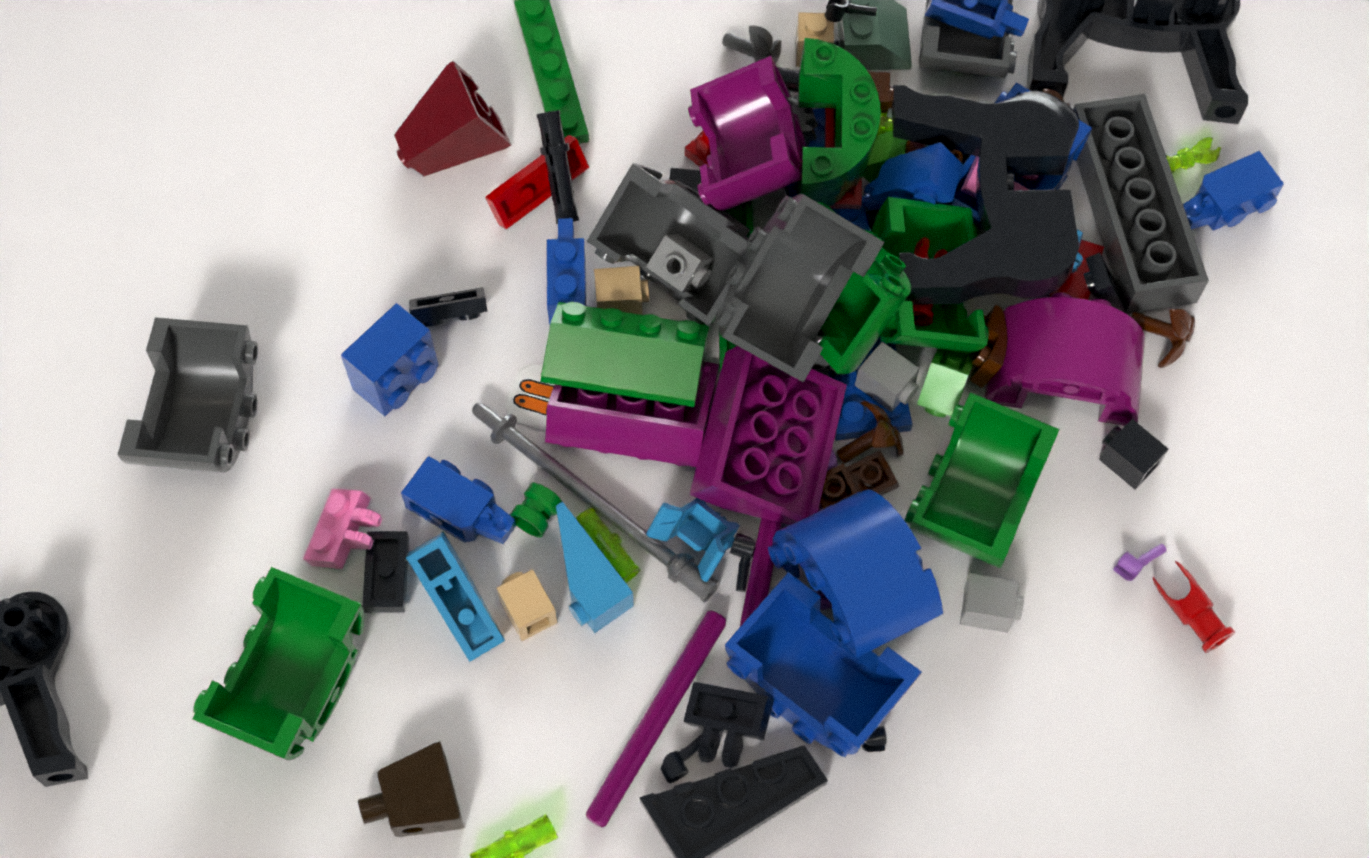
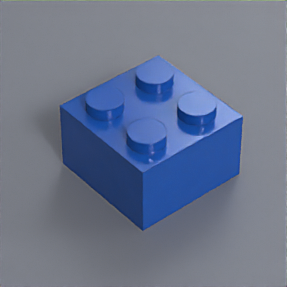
[340,303,439,417]

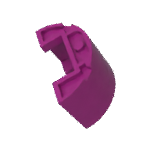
[688,56,807,211]
[984,293,1145,426]

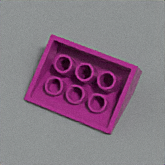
[689,346,847,525]
[545,362,719,467]

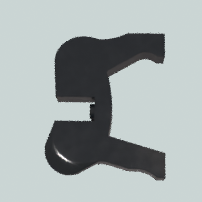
[1027,0,1248,124]
[891,85,1079,305]
[0,592,88,787]

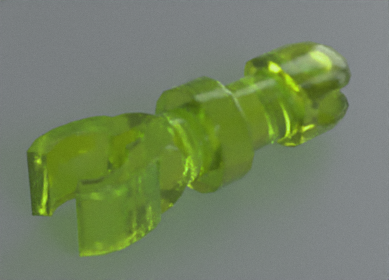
[1166,137,1221,174]

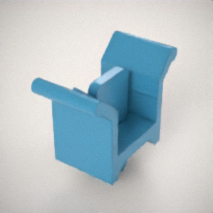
[646,498,740,582]

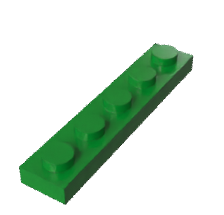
[514,0,589,144]

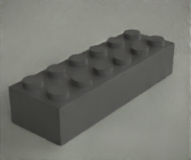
[1073,94,1209,314]

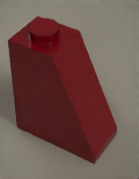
[394,61,511,176]

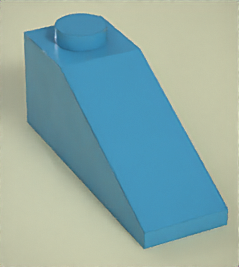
[556,501,634,633]
[406,532,505,662]

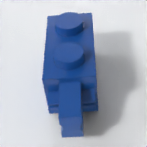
[924,0,1029,40]
[862,142,963,211]
[1183,151,1284,231]
[546,218,587,327]
[401,456,516,544]

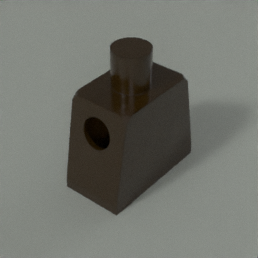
[358,741,464,837]

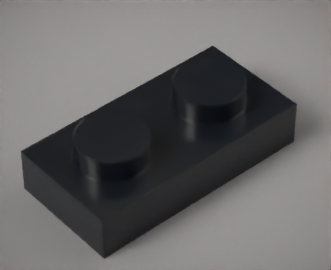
[1083,253,1125,313]
[409,287,488,327]
[362,531,409,613]

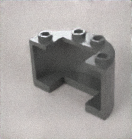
[918,0,1018,79]
[587,163,750,326]
[715,194,884,382]
[117,317,258,473]

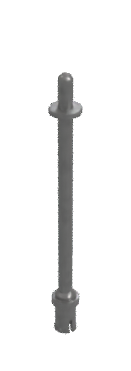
[472,403,720,603]

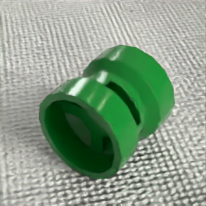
[510,482,562,538]

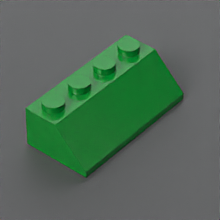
[540,302,710,407]

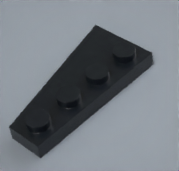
[639,745,828,858]

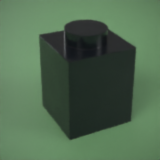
[1099,419,1169,490]

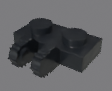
[683,682,774,768]

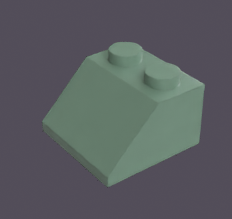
[837,0,912,70]

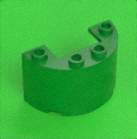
[797,38,881,206]
[871,197,989,352]
[817,202,911,374]
[904,392,1060,569]
[192,567,364,760]

